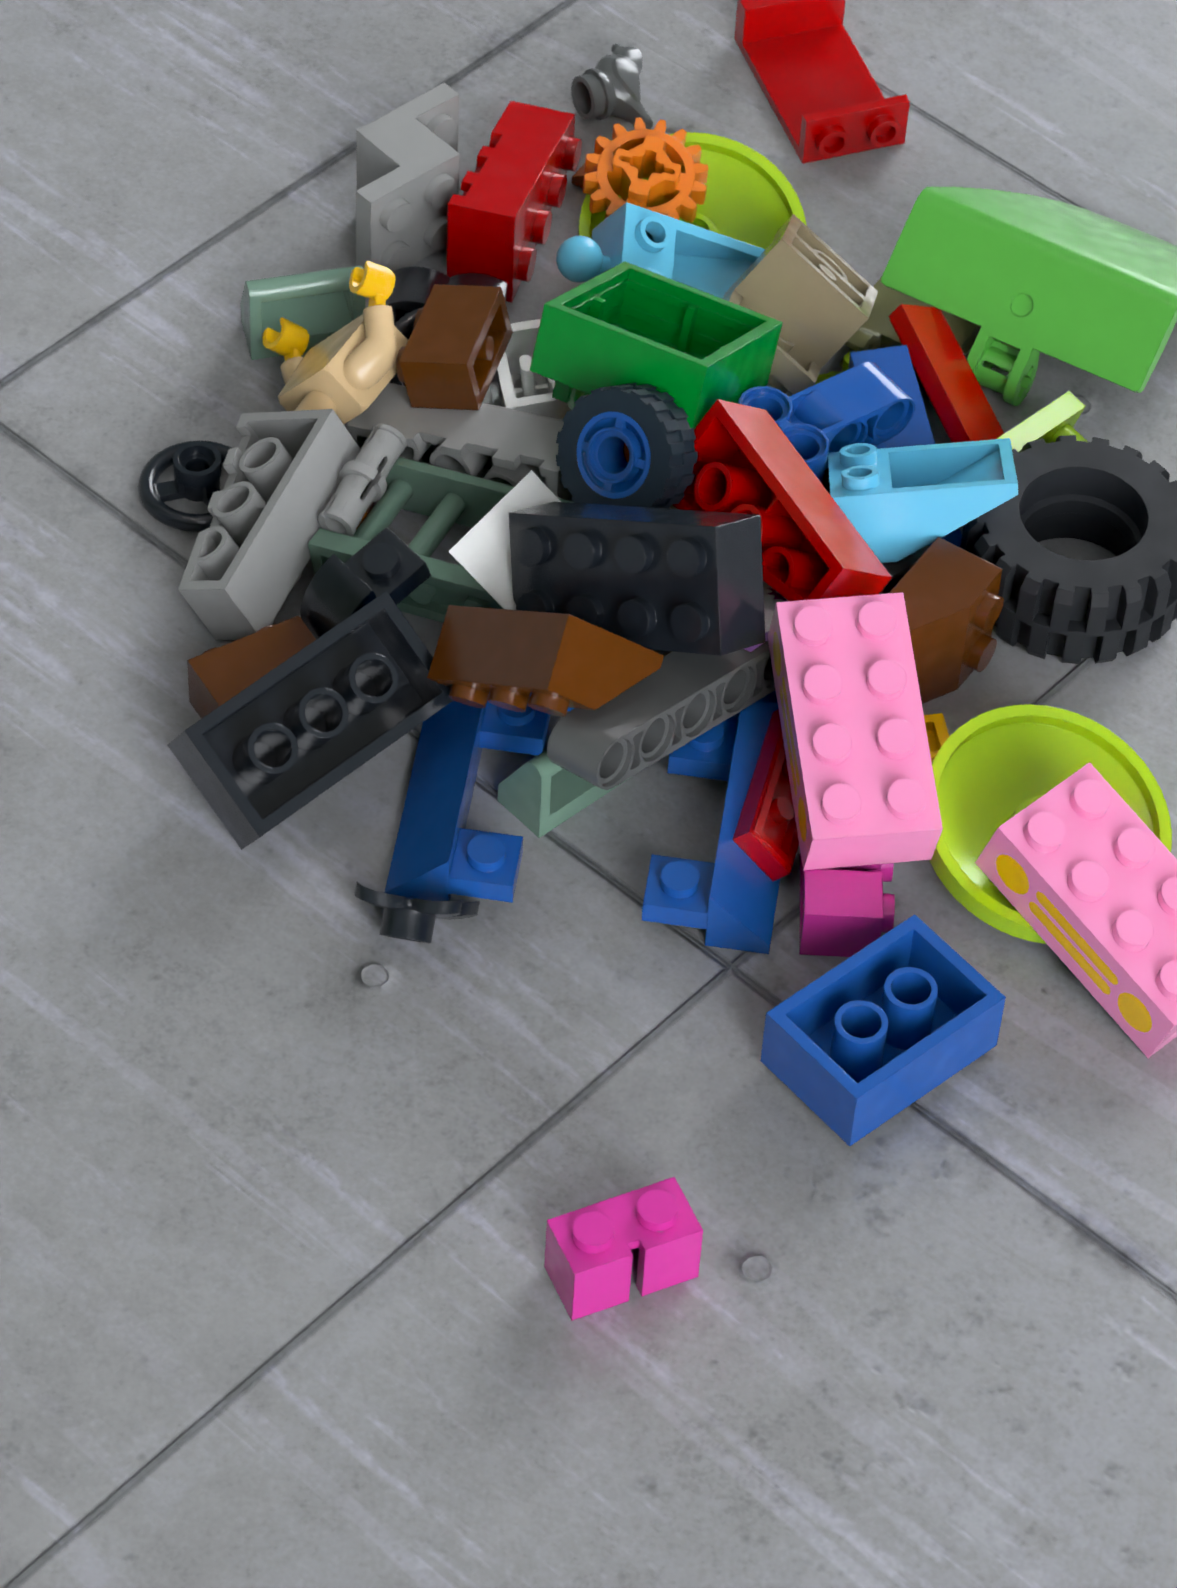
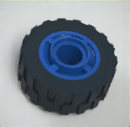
[556,383,698,509]

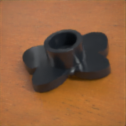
[354,881,480,943]

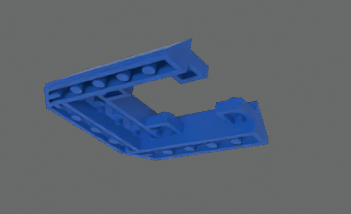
[384,690,780,954]

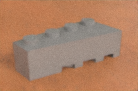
[347,383,573,501]
[178,409,361,640]

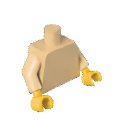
[262,260,408,424]

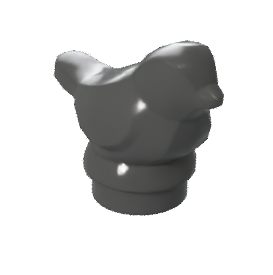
[571,44,653,129]

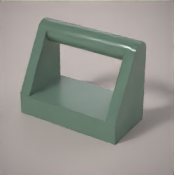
[240,265,365,360]
[497,749,633,838]

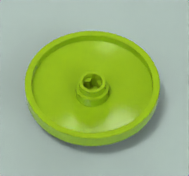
[929,704,1172,944]

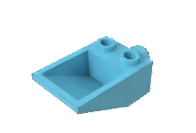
[556,202,766,298]
[828,438,1019,563]

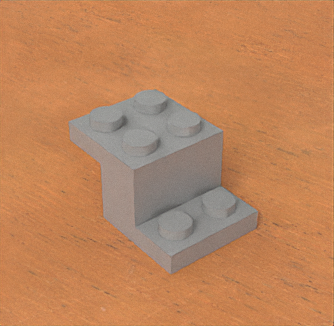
[356,83,460,271]

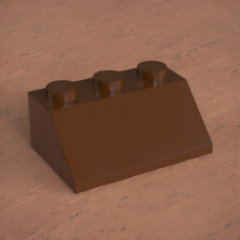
[427,605,664,717]

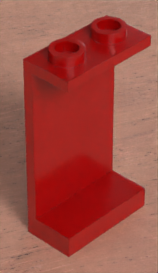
[734,0,910,164]

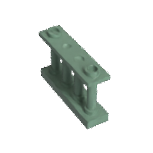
[308,457,574,623]

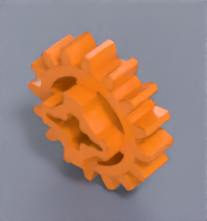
[583,117,708,223]

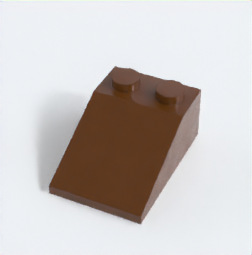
[890,537,1004,704]

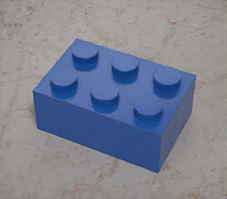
[760,914,1006,1146]

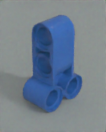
[738,362,915,485]

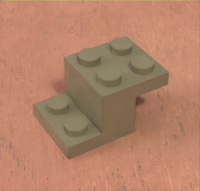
[722,214,878,394]

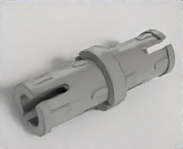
[318,423,407,537]

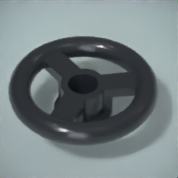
[138,440,231,532]

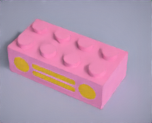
[767,592,943,871]
[975,762,1177,1058]

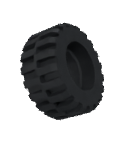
[960,435,1177,664]

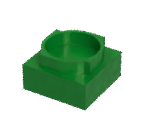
[530,261,783,429]

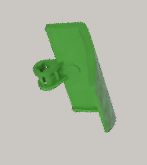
[881,187,1177,406]

